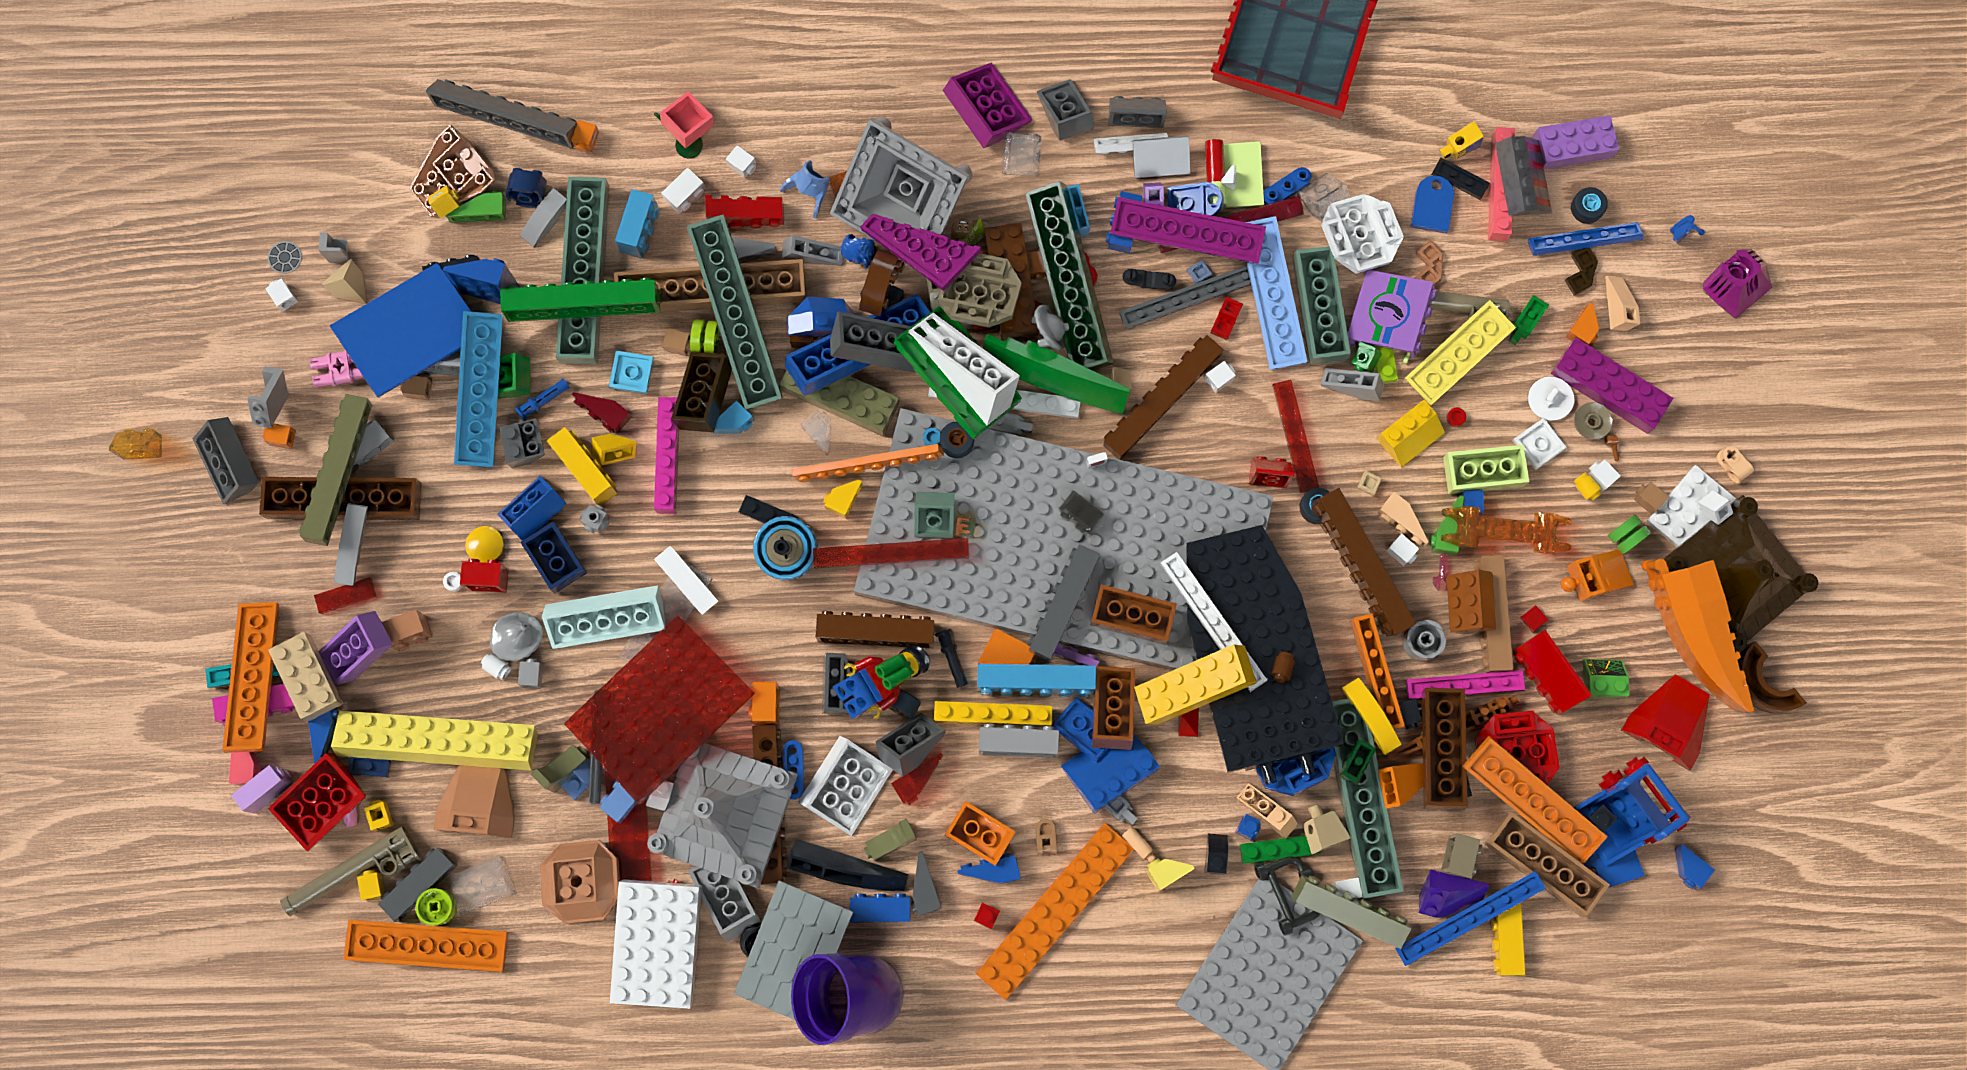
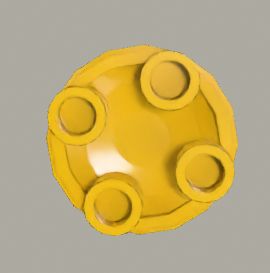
[465,526,504,563]

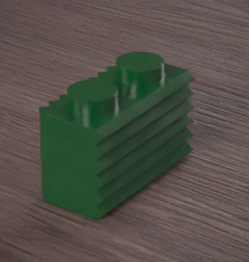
[1338,740,1376,785]

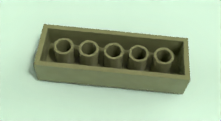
[779,370,900,437]

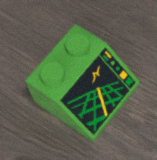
[1583,659,1629,699]

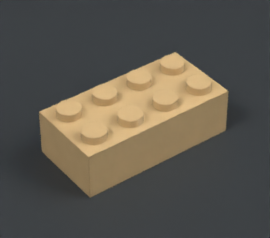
[268,632,343,722]

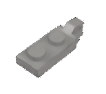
[988,413,1033,435]
[1104,796,1138,826]

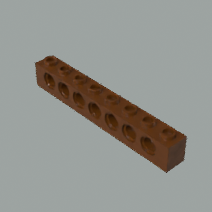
[752,725,787,885]

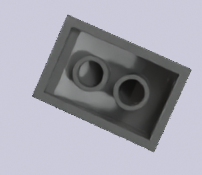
[1037,79,1094,141]
[875,713,946,777]

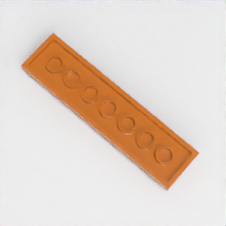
[222,602,279,753]
[1463,736,1608,864]
[343,920,508,972]

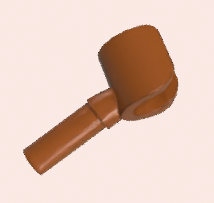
[1605,435,1619,461]

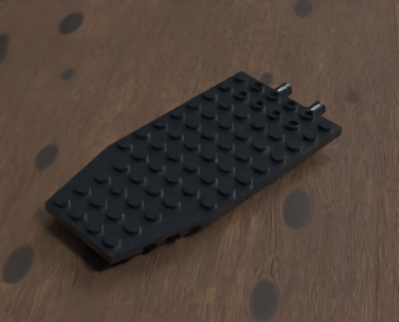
[1186,525,1344,785]

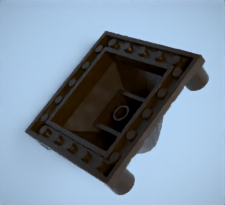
[1663,495,1819,652]

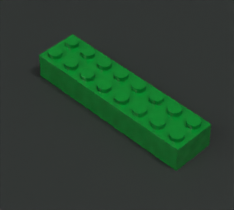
[500,278,661,322]

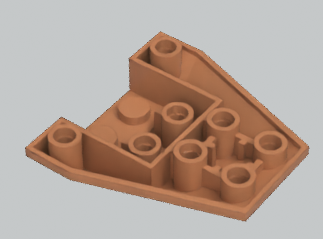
[409,125,495,217]
[433,765,515,838]

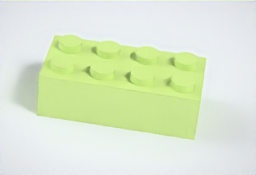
[1443,445,1529,494]

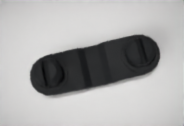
[1122,269,1176,289]

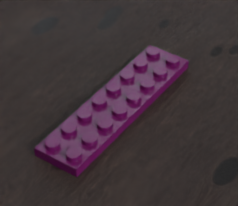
[1110,197,1266,264]

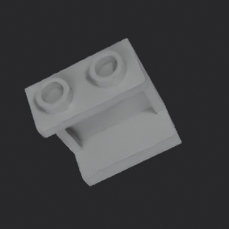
[247,366,288,428]

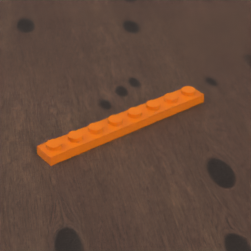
[792,444,944,482]

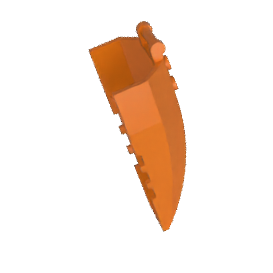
[1641,559,1754,712]

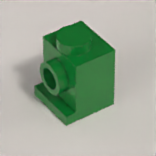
[1351,342,1382,373]

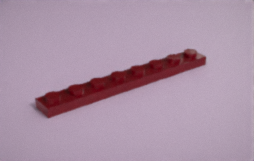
[1159,196,1304,253]

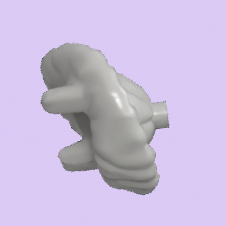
[1031,305,1069,351]
[490,612,543,661]

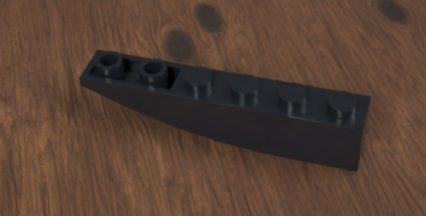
[786,839,909,891]

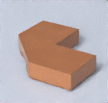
[1415,240,1443,286]

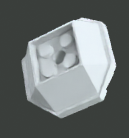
[1321,194,1404,274]

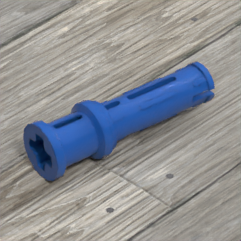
[514,378,570,421]

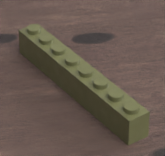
[299,394,373,546]

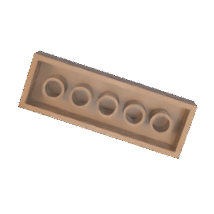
[1484,811,1610,917]

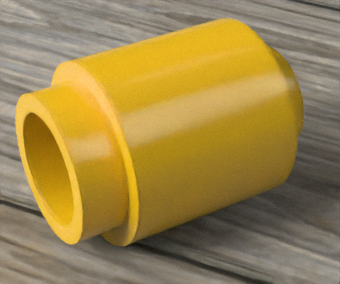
[1573,472,1602,501]

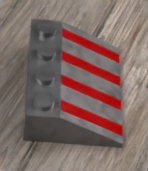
[1495,136,1552,216]

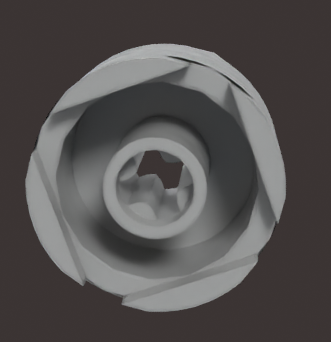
[1403,620,1446,662]

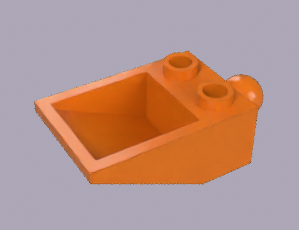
[1561,549,1634,602]

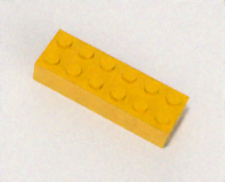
[1134,644,1257,725]

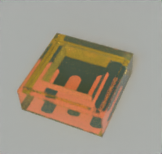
[955,516,976,538]

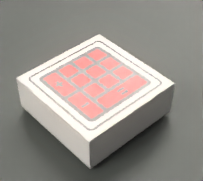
[1086,452,1108,468]

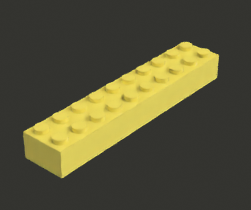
[331,710,538,771]

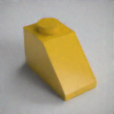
[591,434,637,466]
[823,480,863,519]

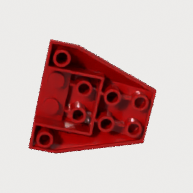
[1621,674,1710,771]

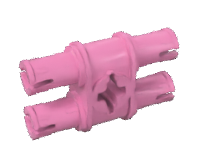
[309,350,364,388]

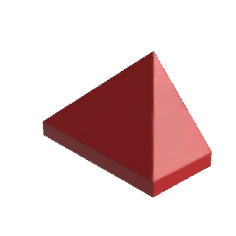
[1178,708,1199,737]

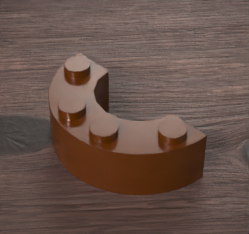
[859,249,905,316]
[1737,641,1807,714]

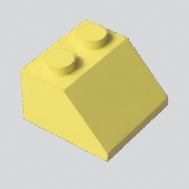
[1145,858,1195,891]

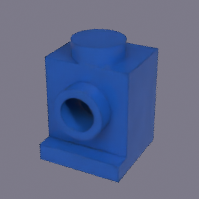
[1235,814,1261,842]

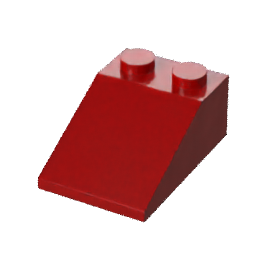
[1249,456,1295,489]

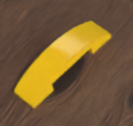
[1342,678,1401,755]

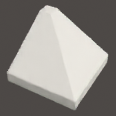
[1221,165,1237,190]

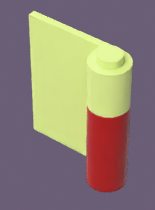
[1205,139,1264,210]

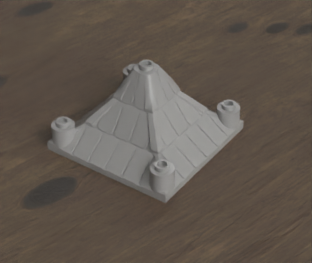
[830,117,973,242]
[647,738,798,888]

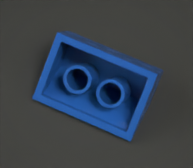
[497,476,567,541]

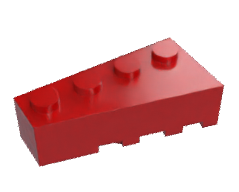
[705,195,784,230]

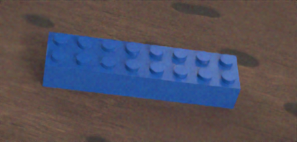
[785,294,930,396]

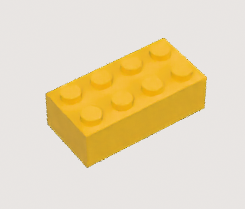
[547,427,617,506]

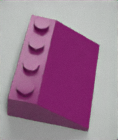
[942,62,1032,149]

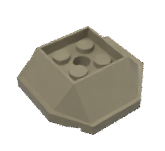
[938,253,1022,327]

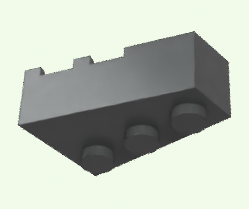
[822,653,855,715]

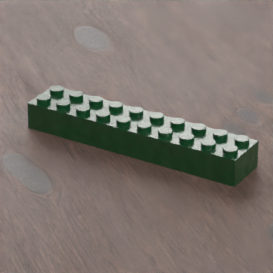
[1025,181,1114,371]

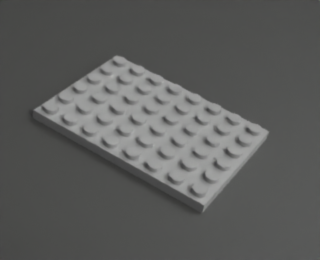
[1175,877,1363,1070]

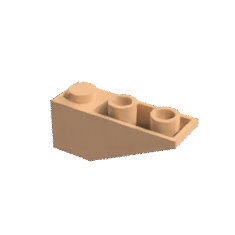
[1605,276,1640,331]
[1377,492,1428,547]
[1236,783,1298,839]

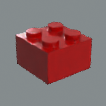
[460,559,509,593]

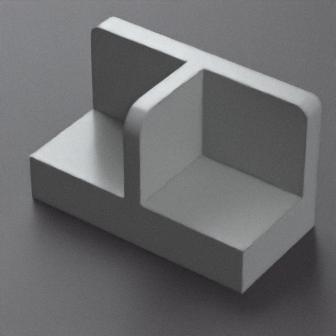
[319,233,352,263]

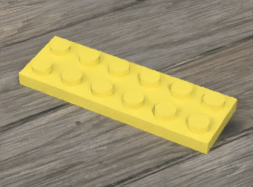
[1405,300,1516,406]

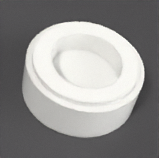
[443,572,463,592]

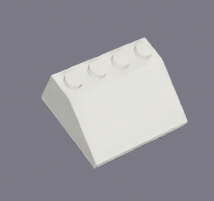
[798,736,893,836]

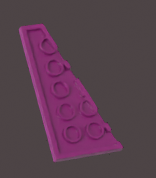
[860,213,982,291]

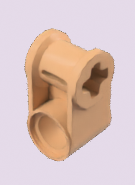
[1716,446,1754,484]

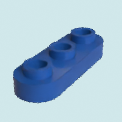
[1263,167,1312,205]
[783,740,804,800]

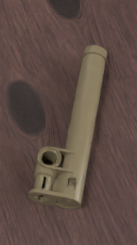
[1430,291,1510,319]
[280,826,422,917]

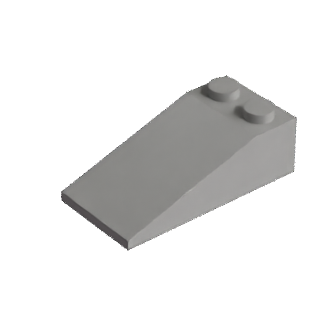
[688,866,762,943]

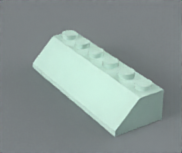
[542,585,666,649]

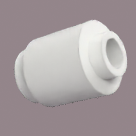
[481,653,511,680]

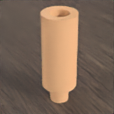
[1122,826,1156,863]

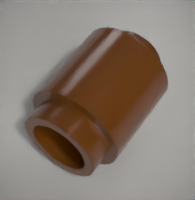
[1271,652,1295,683]

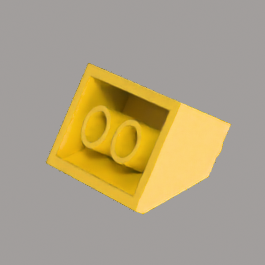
[1377,399,1445,468]

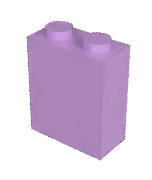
[231,765,293,814]

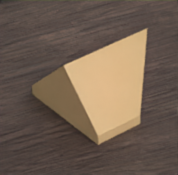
[322,259,367,304]

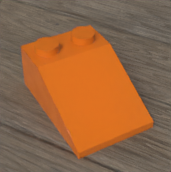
[945,801,1016,866]

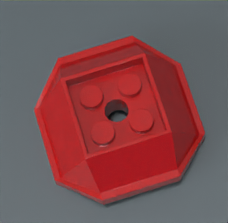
[1474,710,1560,786]

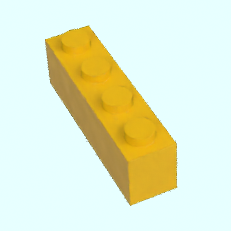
[1491,903,1525,975]

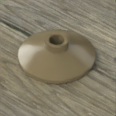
[1574,402,1612,440]

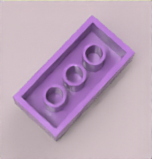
[1533,115,1619,169]
[319,611,393,686]

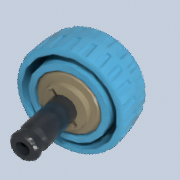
[753,516,818,580]

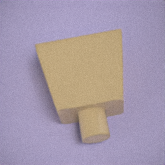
[1303,804,1351,854]

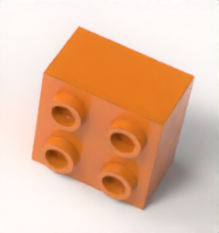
[748,682,780,725]

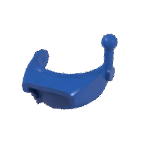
[1670,215,1705,243]

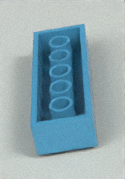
[977,664,1096,697]

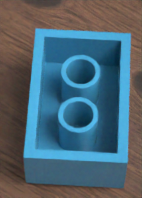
[615,189,660,259]

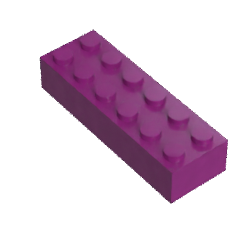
[1550,337,1674,434]

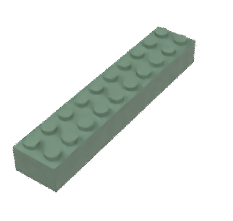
[556,177,609,365]
[687,215,783,410]
[1332,699,1404,899]

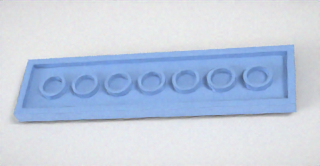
[1246,216,1308,370]

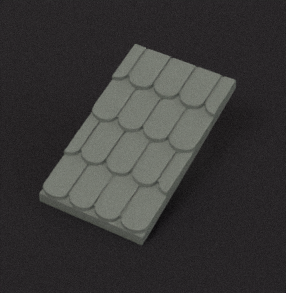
[734,881,853,1020]

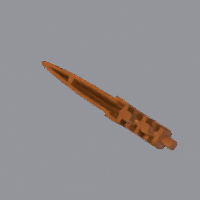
[1386,695,1519,760]

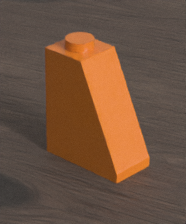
[978,628,1038,665]
[1378,763,1423,809]

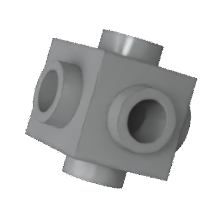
[580,505,610,534]

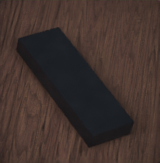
[1431,157,1490,200]

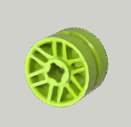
[690,319,720,354]
[415,888,458,926]

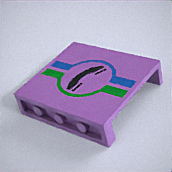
[1348,270,1437,358]

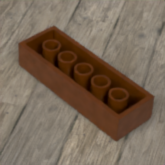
[984,223,1039,341]
[815,611,935,649]
[1422,688,1467,810]

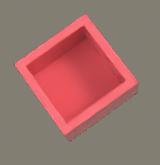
[660,91,713,149]

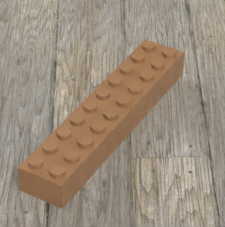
[614,259,806,312]

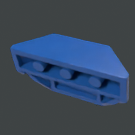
[787,297,856,337]

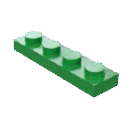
[1239,835,1321,864]

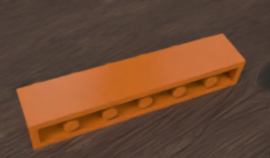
[1350,613,1405,730]

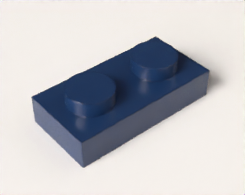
[348,757,391,778]

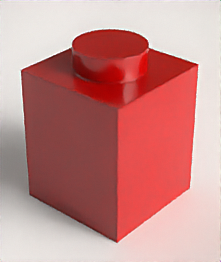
[974,903,1000,930]

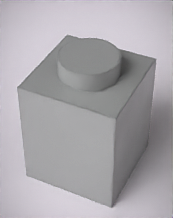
[518,659,543,688]

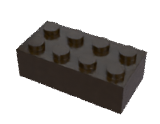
[671,352,732,433]

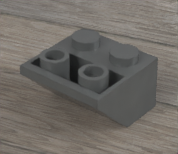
[499,418,545,468]

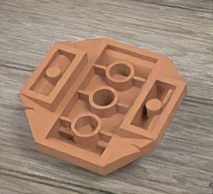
[540,840,620,924]

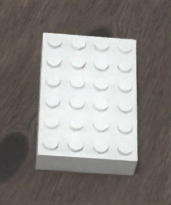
[610,879,702,1009]

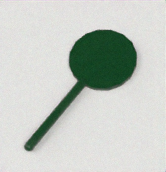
[654,112,703,159]

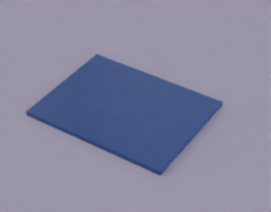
[329,263,471,398]

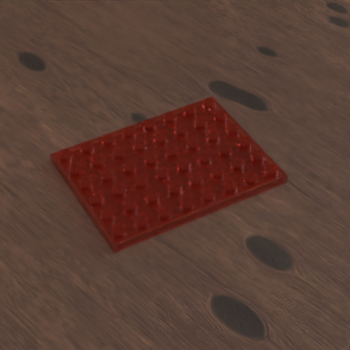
[564,615,755,805]

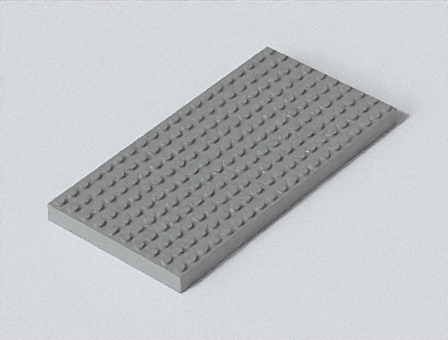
[854,408,1273,671]

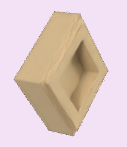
[1356,470,1382,497]

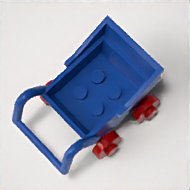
[1573,756,1691,866]

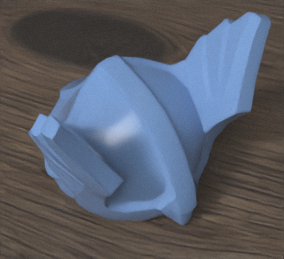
[779,160,830,218]

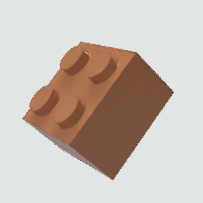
[382,609,433,652]

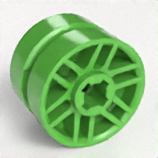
[1608,514,1651,554]

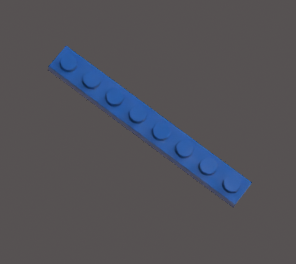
[1395,871,1546,966]

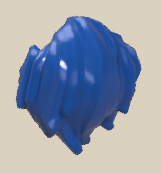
[841,234,875,269]

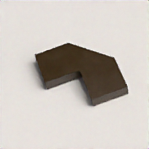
[1564,248,1598,296]

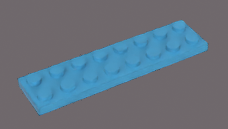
[453,311,503,467]

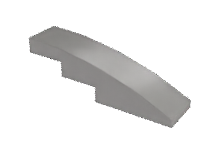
[334,503,368,586]

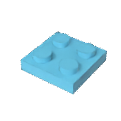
[609,351,654,394]

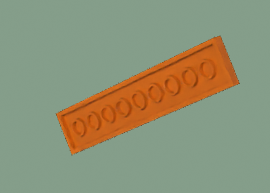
[976,823,1134,1000]

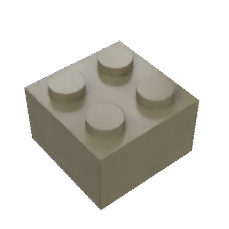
[1440,833,1482,879]

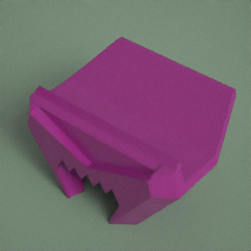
[1703,249,1772,319]

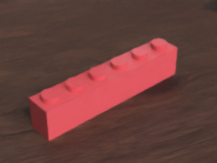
[1488,127,1515,241]

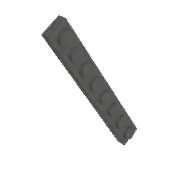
[1119,265,1251,330]

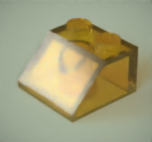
[109,428,162,460]

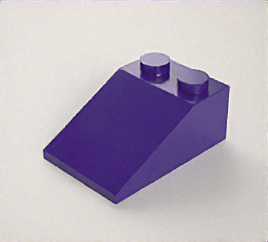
[1418,869,1489,918]

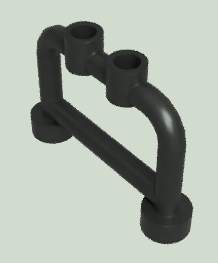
[1254,856,1320,936]

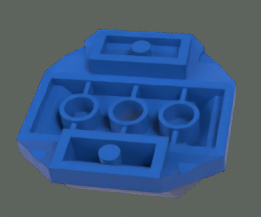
[1255,748,1336,796]

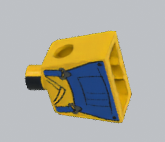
[1439,121,1484,160]

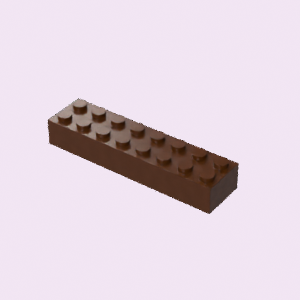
[259,477,422,520]
[1311,488,1416,637]

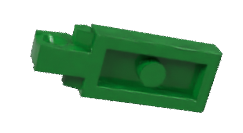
[1509,295,1549,345]

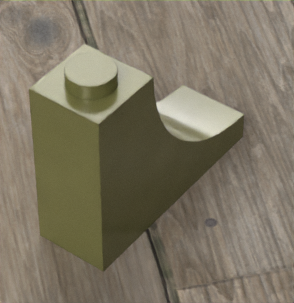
[531,744,589,793]
[864,818,917,861]

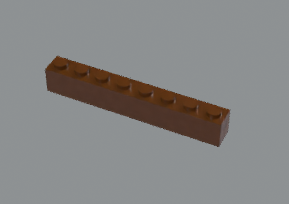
[1103,335,1224,460]

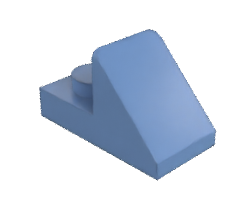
[561,759,604,801]

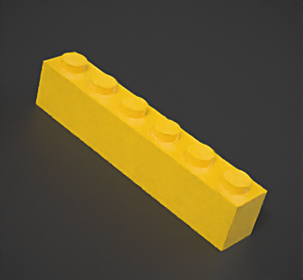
[934,701,1052,728]

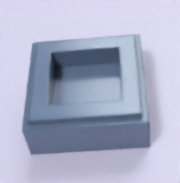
[1187,260,1213,284]

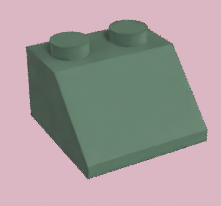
[914,492,955,538]

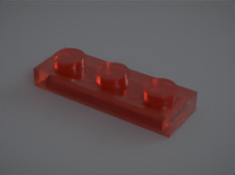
[314,577,377,614]

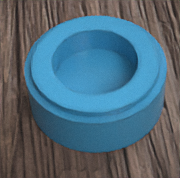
[923,428,941,446]

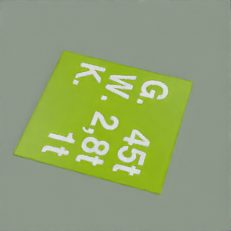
[963,218,984,246]

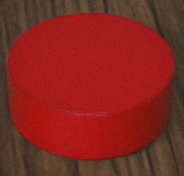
[1446,407,1467,427]

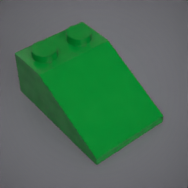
[497,353,531,399]

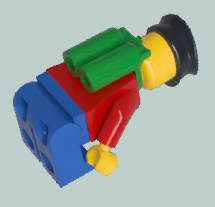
[833,644,930,719]

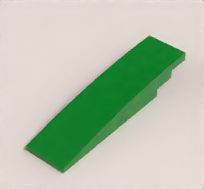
[983,334,1131,414]

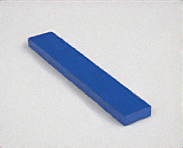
[1528,222,1644,256]

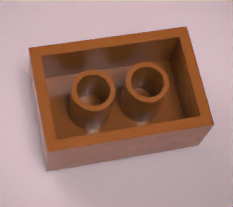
[1446,570,1496,634]

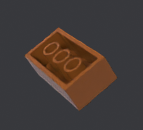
[1090,584,1177,645]
[1092,666,1135,750]

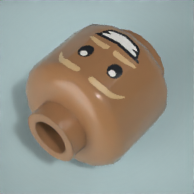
[951,218,975,241]

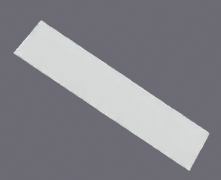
[654,546,718,615]

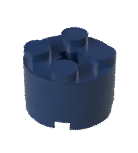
[506,168,547,208]

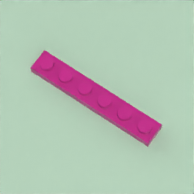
[1406,670,1525,700]

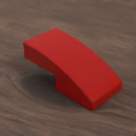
[1210,296,1243,340]

